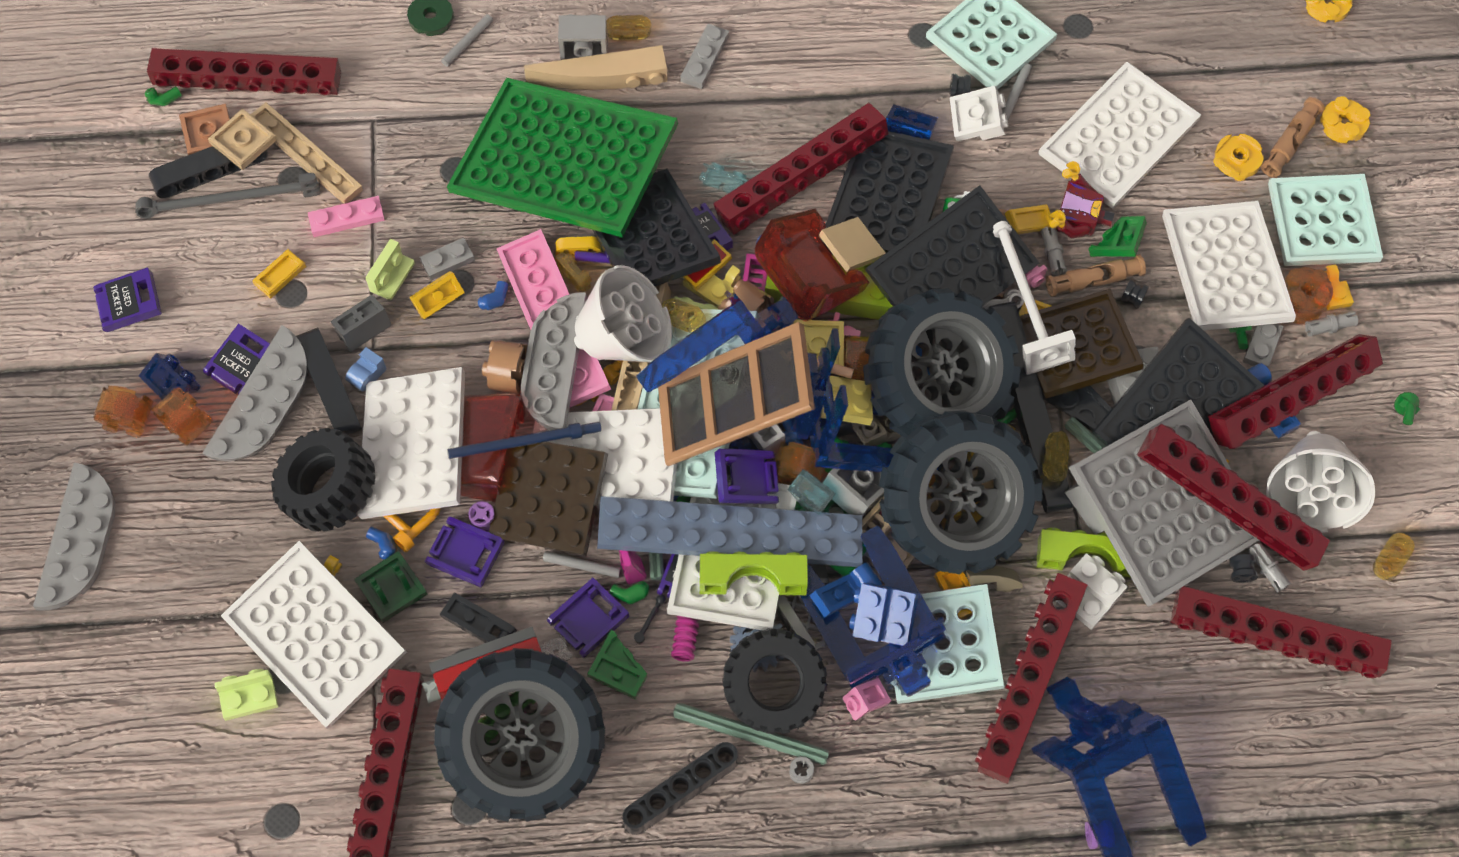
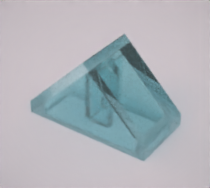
[787,469,836,515]

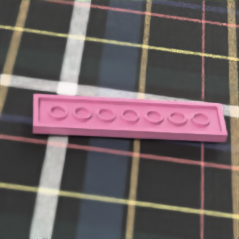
[497,229,611,408]

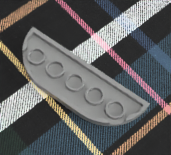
[521,292,588,430]
[202,325,308,462]
[33,463,115,611]

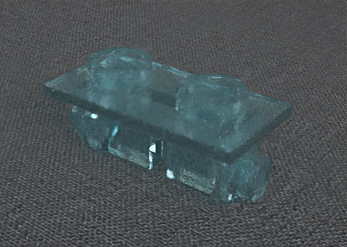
[699,162,748,193]

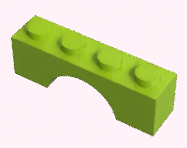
[1036,528,1131,577]
[700,551,808,595]

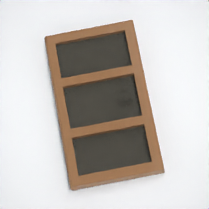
[658,322,815,466]

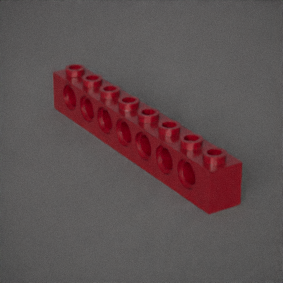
[147,48,342,96]
[713,103,889,235]
[1208,334,1383,449]
[1137,424,1330,571]
[975,573,1088,784]
[1170,586,1392,678]
[347,669,424,857]

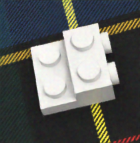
[950,86,1009,142]
[1056,553,1128,630]

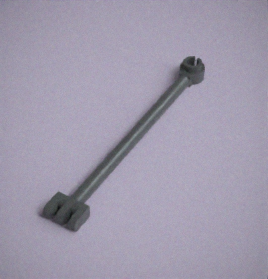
[135,173,321,219]

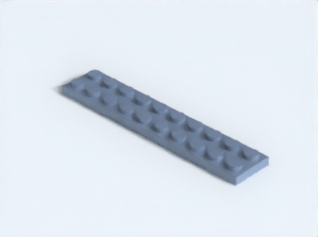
[597,496,862,567]

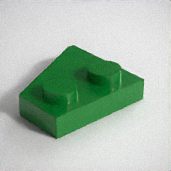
[1088,216,1147,257]
[587,630,647,699]

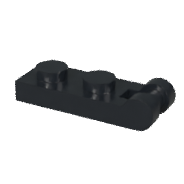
[440,592,517,643]

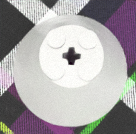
[574,265,672,362]
[1266,431,1375,533]

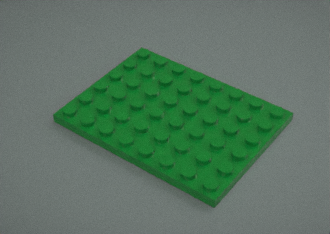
[447,77,678,237]

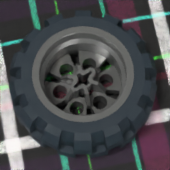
[863,288,1021,438]
[879,410,1042,574]
[434,648,605,822]

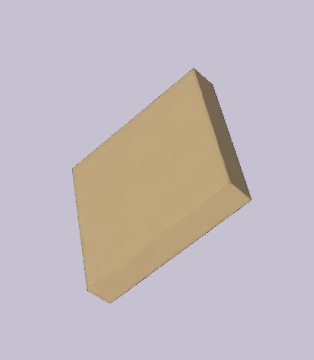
[208,109,277,170]
[819,217,886,272]

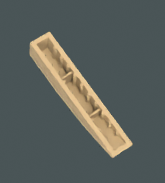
[524,45,667,90]
[611,283,671,411]

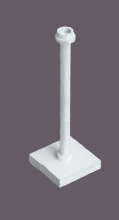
[993,221,1076,375]

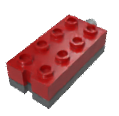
[422,627,542,703]

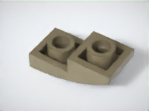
[853,415,901,446]
[965,565,1023,592]

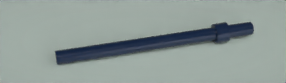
[447,422,602,459]

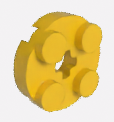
[1305,0,1353,22]
[1320,96,1370,143]
[1213,134,1264,181]

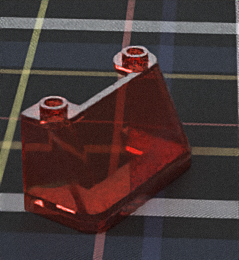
[755,209,870,321]
[460,393,526,502]

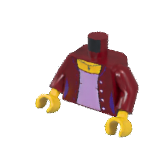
[1049,161,1115,239]

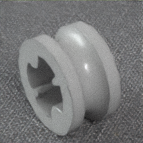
[789,757,814,784]

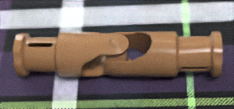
[1261,97,1325,178]
[1046,254,1146,297]

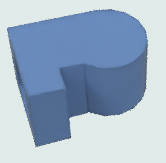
[345,347,387,392]

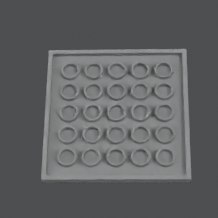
[1069,400,1259,606]

